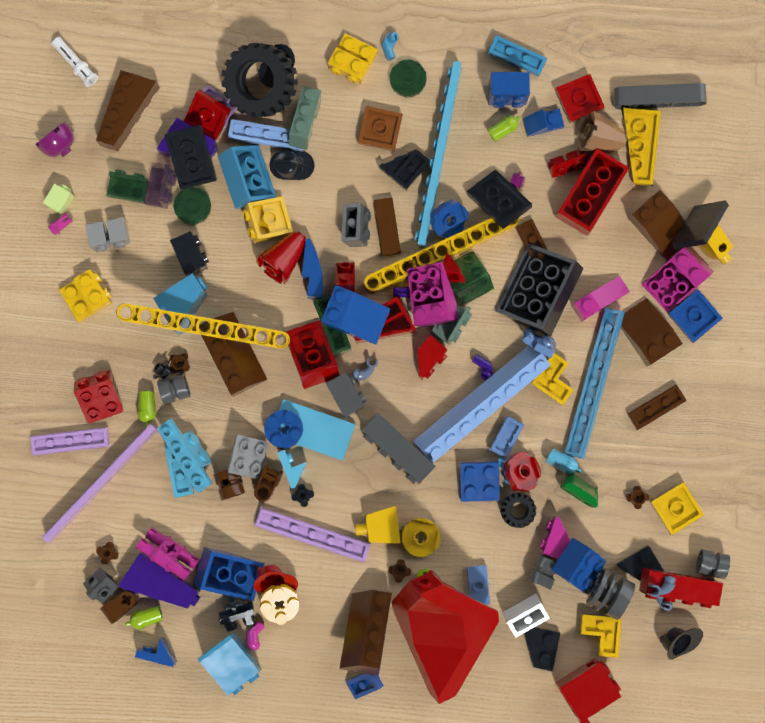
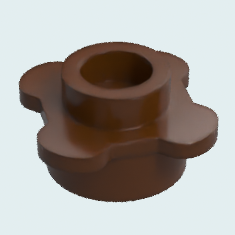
[169,353,190,373]
[626,486,649,509]
[96,542,119,564]
[388,559,411,583]

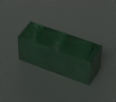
[313,295,352,357]

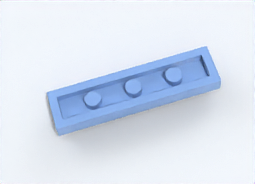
[228,119,303,152]

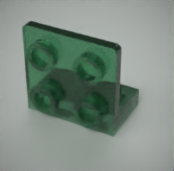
[450,251,494,307]

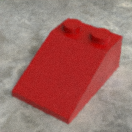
[286,320,340,389]

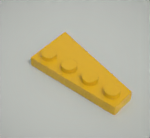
[623,108,661,186]

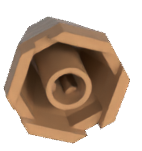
[578,111,627,153]

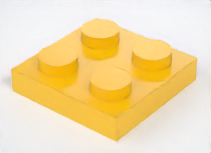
[650,482,704,535]

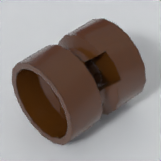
[213,469,245,501]

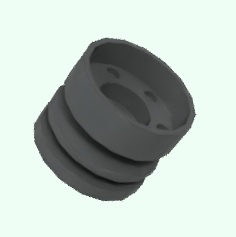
[586,568,635,620]

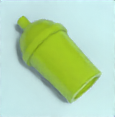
[487,115,522,142]
[137,391,156,428]
[125,606,163,630]

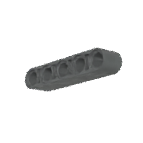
[614,83,707,110]

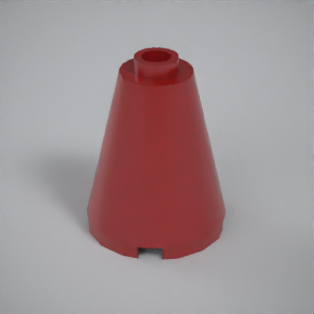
[256,232,306,284]

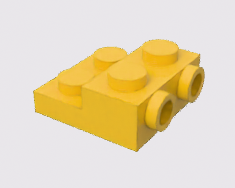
[328,33,378,84]
[242,196,293,243]
[59,269,112,323]

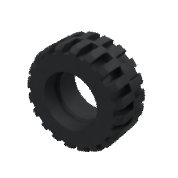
[221,43,298,117]

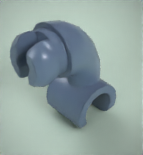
[352,357,378,381]
[647,576,676,597]

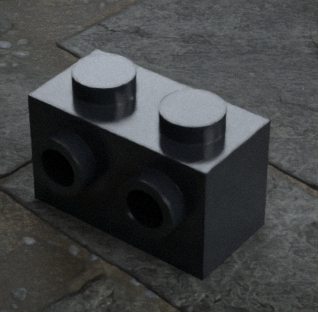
[170,231,209,277]

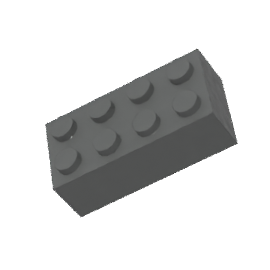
[362,413,436,484]

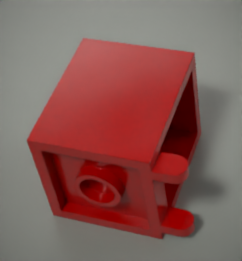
[555,658,621,723]

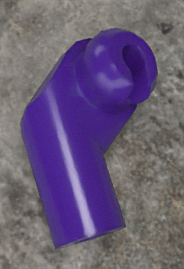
[472,354,493,381]

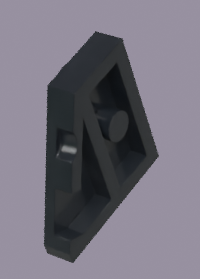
[378,149,430,191]
[616,545,664,581]
[525,627,560,672]

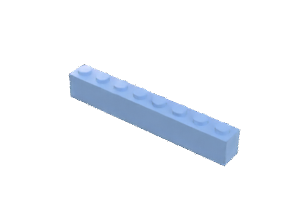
[413,345,550,463]

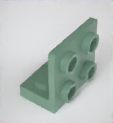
[430,305,472,345]

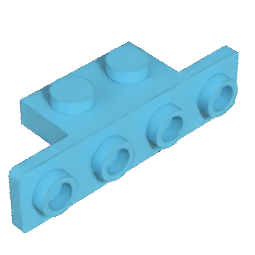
[157,419,212,493]

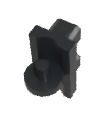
[219,597,254,632]

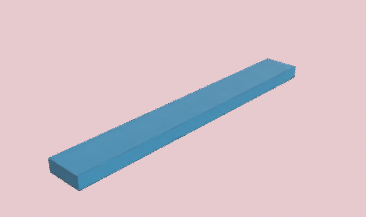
[564,308,624,459]

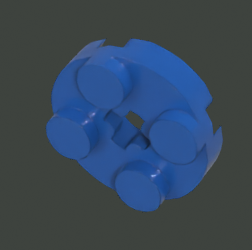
[430,199,468,238]
[264,410,303,449]

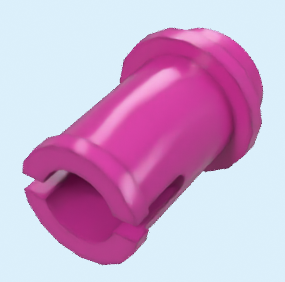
[48,212,73,235]

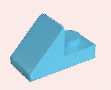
[277,450,307,489]

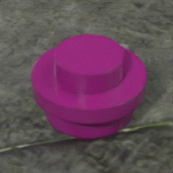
[511,172,525,190]

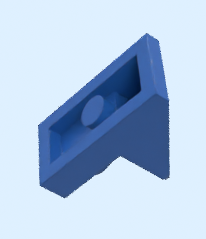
[523,109,565,137]
[135,637,177,667]
[346,673,384,699]

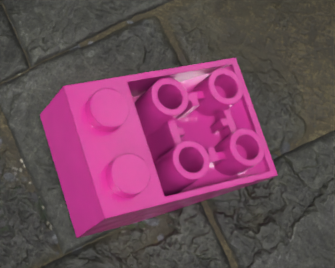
[642,247,714,313]
[407,262,459,327]

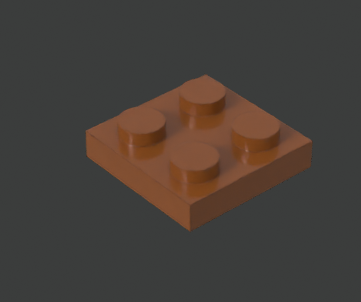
[358,106,403,152]

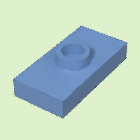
[489,416,524,459]
[467,565,490,605]

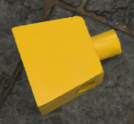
[698,225,733,265]
[355,506,401,544]

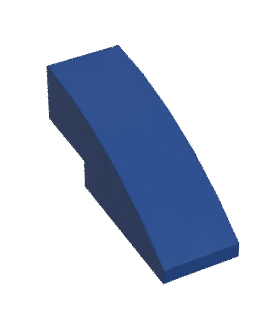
[302,239,324,300]

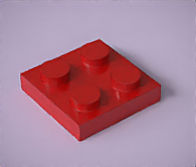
[555,74,605,123]
[184,89,231,141]

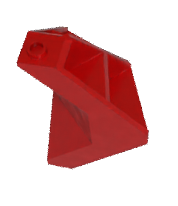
[392,570,499,704]

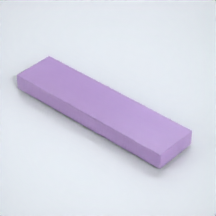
[30,427,110,456]

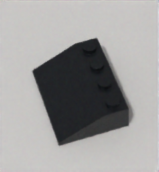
[495,243,584,337]

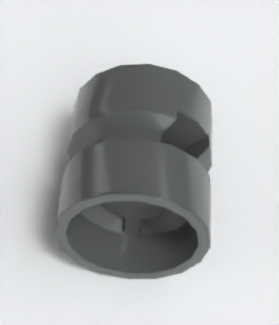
[157,373,191,405]
[696,549,730,579]
[528,554,556,590]

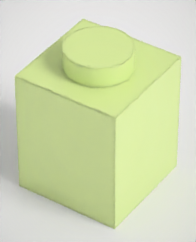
[43,184,75,215]

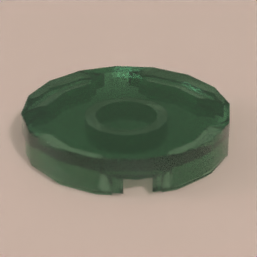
[390,60,427,98]
[173,187,212,225]

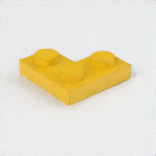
[531,353,574,406]
[580,614,622,658]

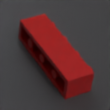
[639,568,723,608]

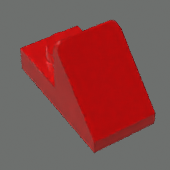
[425,253,465,283]

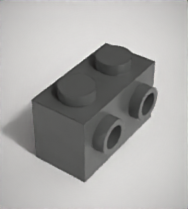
[341,203,371,247]
[326,373,366,418]

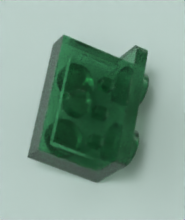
[106,170,149,204]

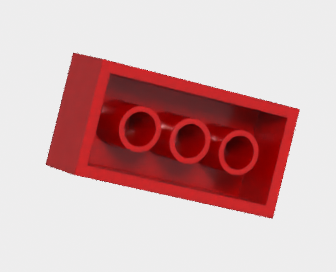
[555,149,629,236]

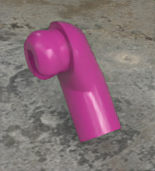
[246,620,265,651]

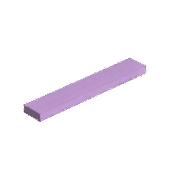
[255,507,371,563]

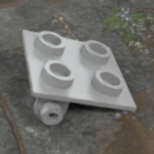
[227,434,268,480]

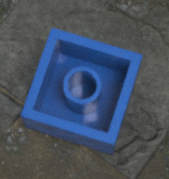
[488,72,530,108]
[551,538,606,594]

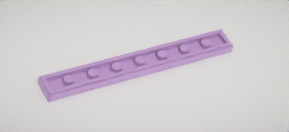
[42,424,158,543]

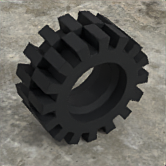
[500,493,536,528]

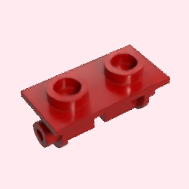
[547,149,587,178]

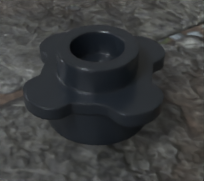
[153,360,171,379]
[291,484,314,507]

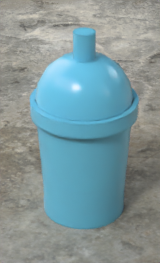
[546,448,582,474]

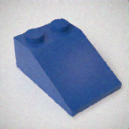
[321,285,390,345]
[193,547,265,601]

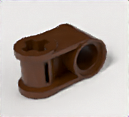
[254,464,284,502]
[100,590,139,624]

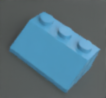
[218,145,276,209]

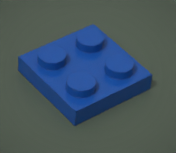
[668,289,723,343]
[460,461,500,502]

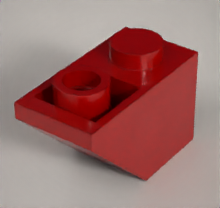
[335,262,355,292]
[417,335,448,380]

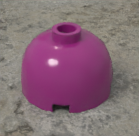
[35,121,74,157]

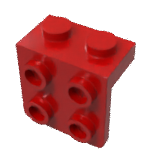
[74,370,123,423]

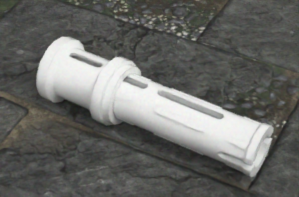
[51,37,99,87]

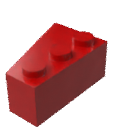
[353,296,416,344]

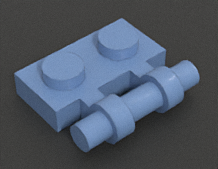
[522,328,556,358]

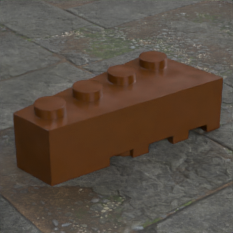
[96,70,160,152]

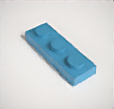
[488,35,547,77]

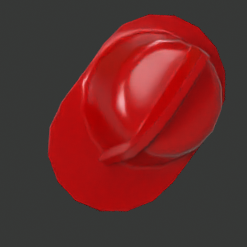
[253,565,298,593]

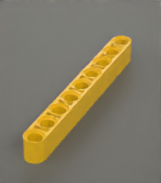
[364,217,520,294]
[116,303,290,349]

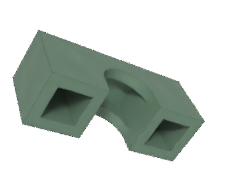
[289,86,321,150]

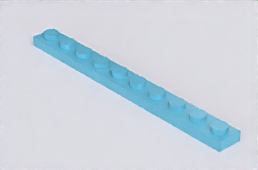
[415,61,462,248]

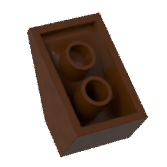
[628,190,685,260]
[621,299,683,367]

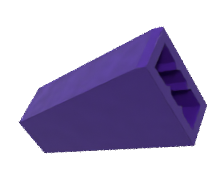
[118,552,201,609]

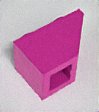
[540,516,570,559]

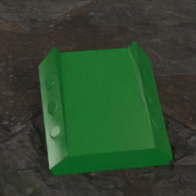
[559,473,599,508]

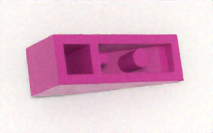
[572,276,630,322]

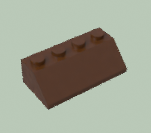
[199,312,267,397]
[339,590,392,676]

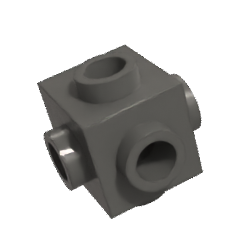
[83,567,119,603]

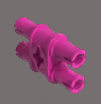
[136,527,200,581]

